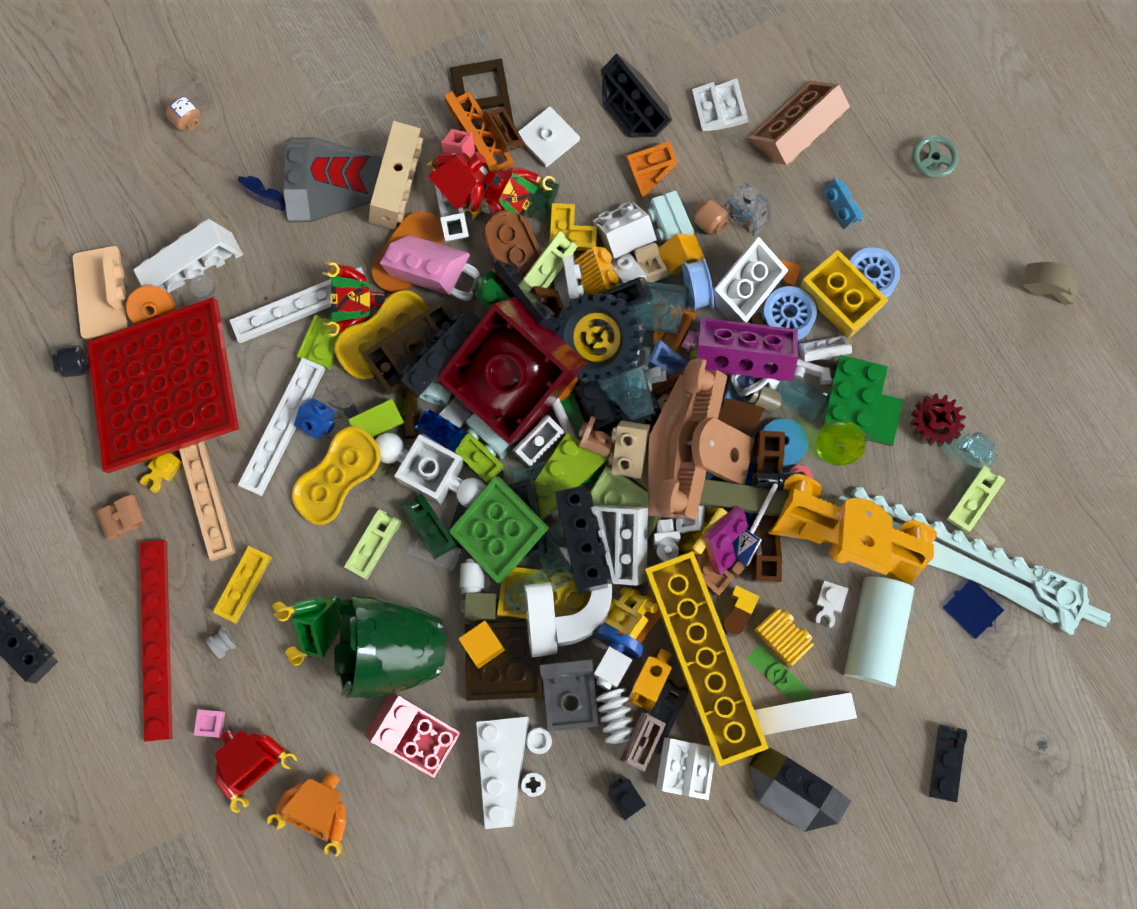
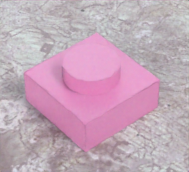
[194,710,225,738]

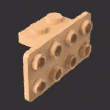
[73,246,129,340]

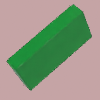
[868,394,903,447]

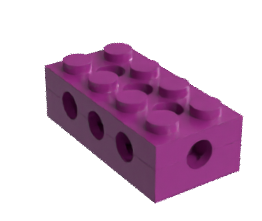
[696,317,798,381]

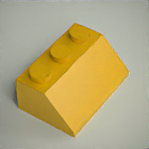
[800,250,888,339]

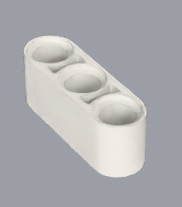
[524,582,557,657]

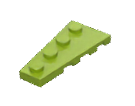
[534,432,609,521]

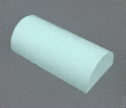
[844,576,915,688]

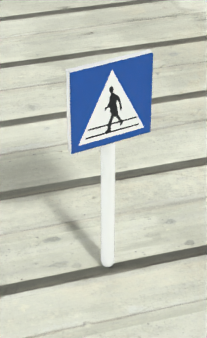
[732,484,778,566]

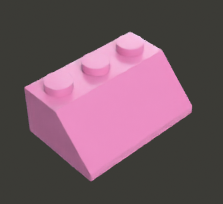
[380,235,470,296]

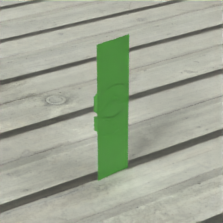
[746,644,814,703]

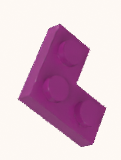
[703,506,748,575]

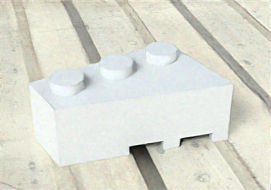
[591,505,648,586]

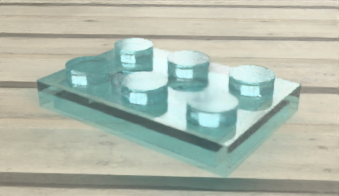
[619,281,689,334]

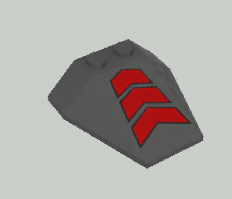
[283,137,382,223]

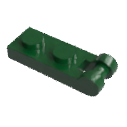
[399,494,456,559]

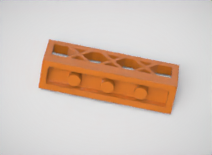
[444,91,514,173]

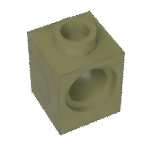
[461,593,498,622]

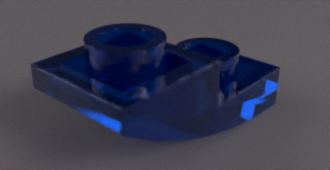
[238,176,286,211]
[415,408,467,452]

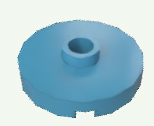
[763,418,808,467]

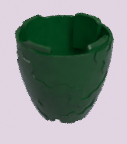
[334,596,446,699]

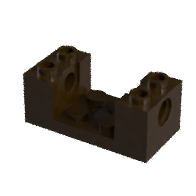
[361,300,454,396]

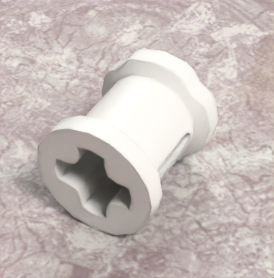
[521,773,546,797]

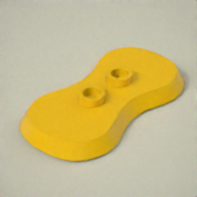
[335,290,429,379]
[292,426,381,525]

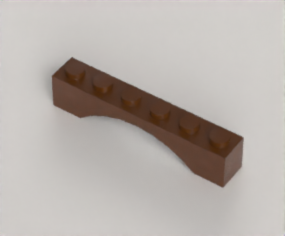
[751,431,785,584]

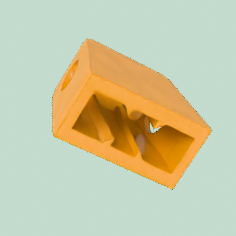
[628,648,672,712]

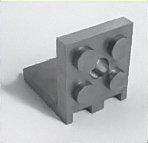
[540,660,599,732]

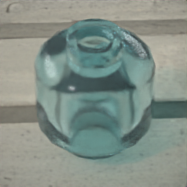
[958,432,997,468]

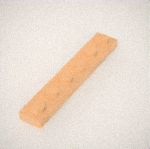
[179,441,236,561]

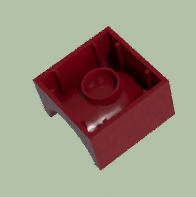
[436,298,588,445]

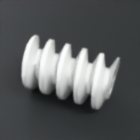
[596,688,635,744]

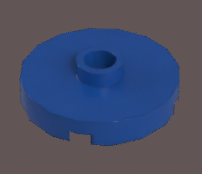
[595,625,644,659]

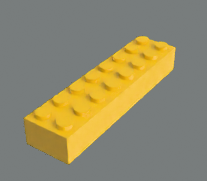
[644,552,769,767]

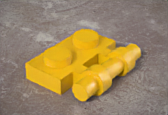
[604,587,659,639]

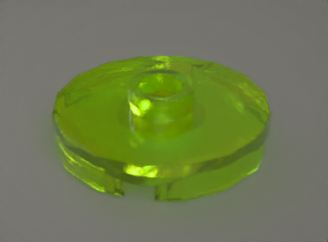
[816,421,866,466]

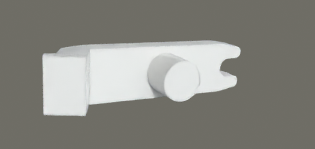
[794,359,833,385]

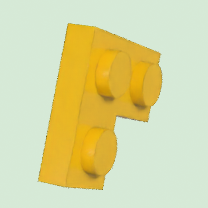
[550,203,597,251]

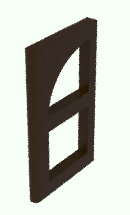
[450,58,514,146]

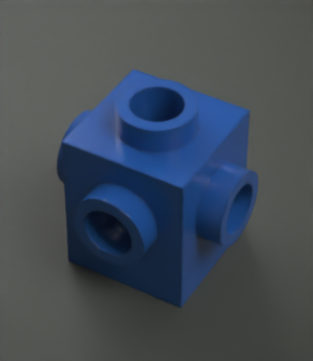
[294,397,336,440]

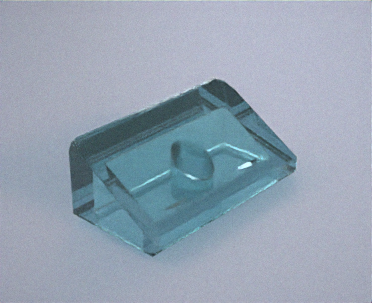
[776,377,828,419]

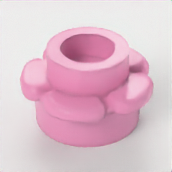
[681,330,699,352]

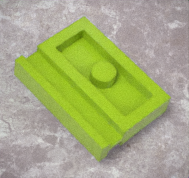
[297,315,342,370]

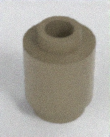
[744,384,782,414]

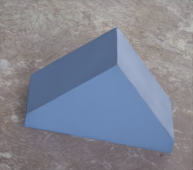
[648,340,688,376]

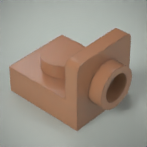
[578,416,612,457]

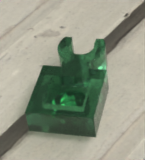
[528,180,559,221]

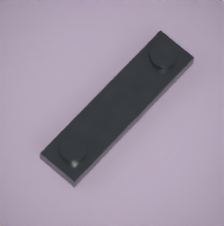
[493,259,560,331]

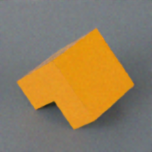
[658,234,706,275]
[459,621,505,668]

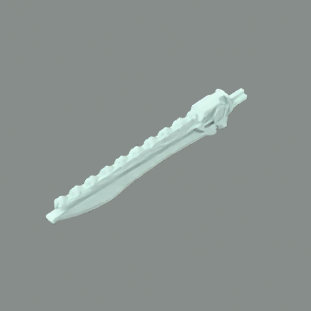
[839,487,1111,635]

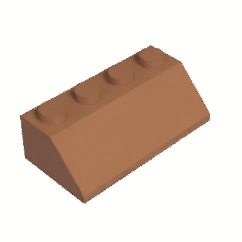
[748,81,850,165]

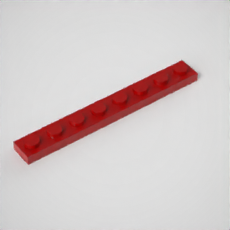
[140,540,173,742]

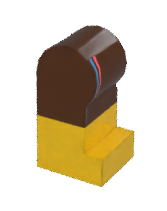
[722,585,760,637]

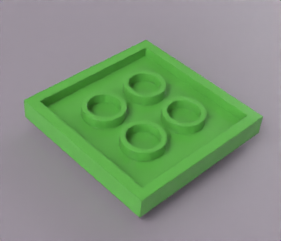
[449,476,549,583]

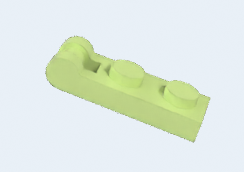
[523,230,578,289]
[946,465,1005,534]
[344,509,402,580]

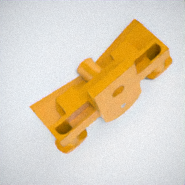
[769,474,937,585]

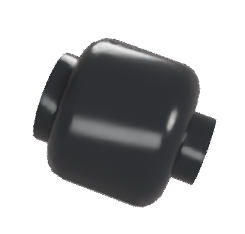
[52,345,90,378]

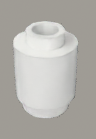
[459,559,485,596]

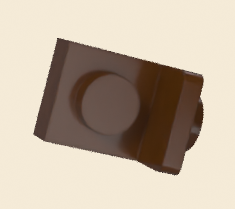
[532,286,563,319]

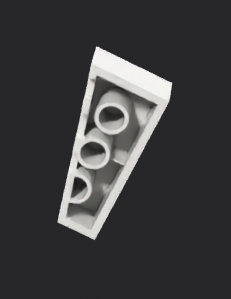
[476,717,529,829]

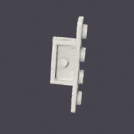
[554,249,585,318]

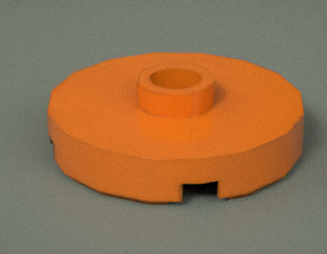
[126,284,176,325]

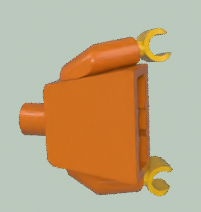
[267,773,346,857]

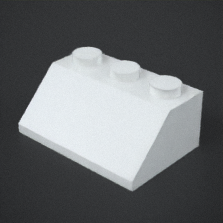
[713,237,788,323]

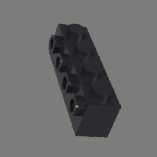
[399,308,481,398]
[555,485,612,594]
[0,596,58,684]

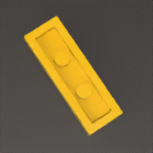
[213,546,272,624]

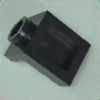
[608,777,646,820]

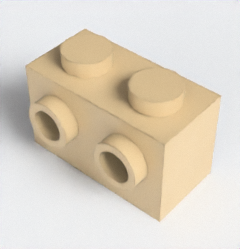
[608,421,650,479]

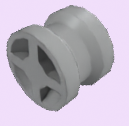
[205,627,237,659]

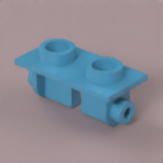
[823,178,863,229]

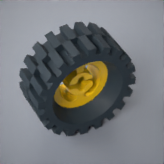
[553,294,644,381]

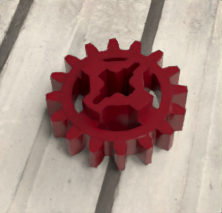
[910,393,966,447]

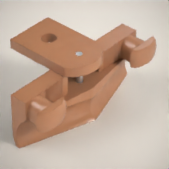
[648,358,754,520]

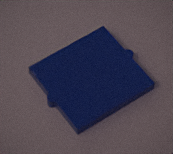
[942,580,1004,639]

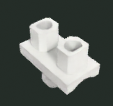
[653,519,680,562]

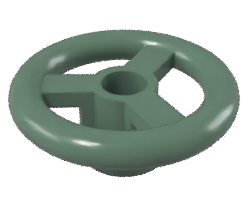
[912,135,959,178]

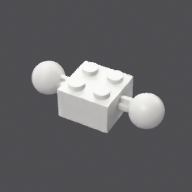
[375,433,487,508]

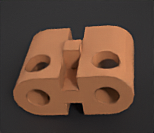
[96,495,145,540]

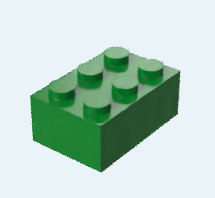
[820,355,888,442]

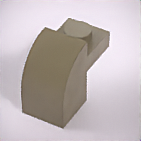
[1022,262,1079,305]

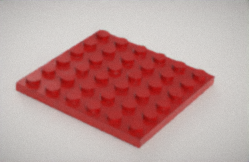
[87,297,239,474]

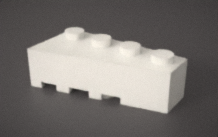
[134,219,243,292]

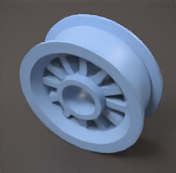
[850,248,900,298]
[682,257,714,312]
[762,286,817,340]

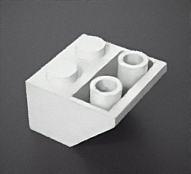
[592,202,657,259]

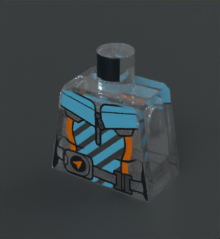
[723,182,770,237]

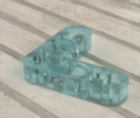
[505,531,572,612]

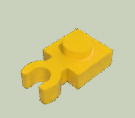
[140,453,183,493]

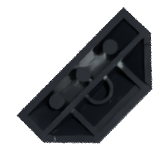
[601,53,672,138]
[748,747,851,832]

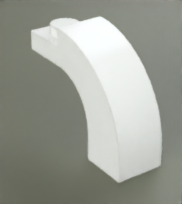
[435,185,469,242]
[555,584,612,646]

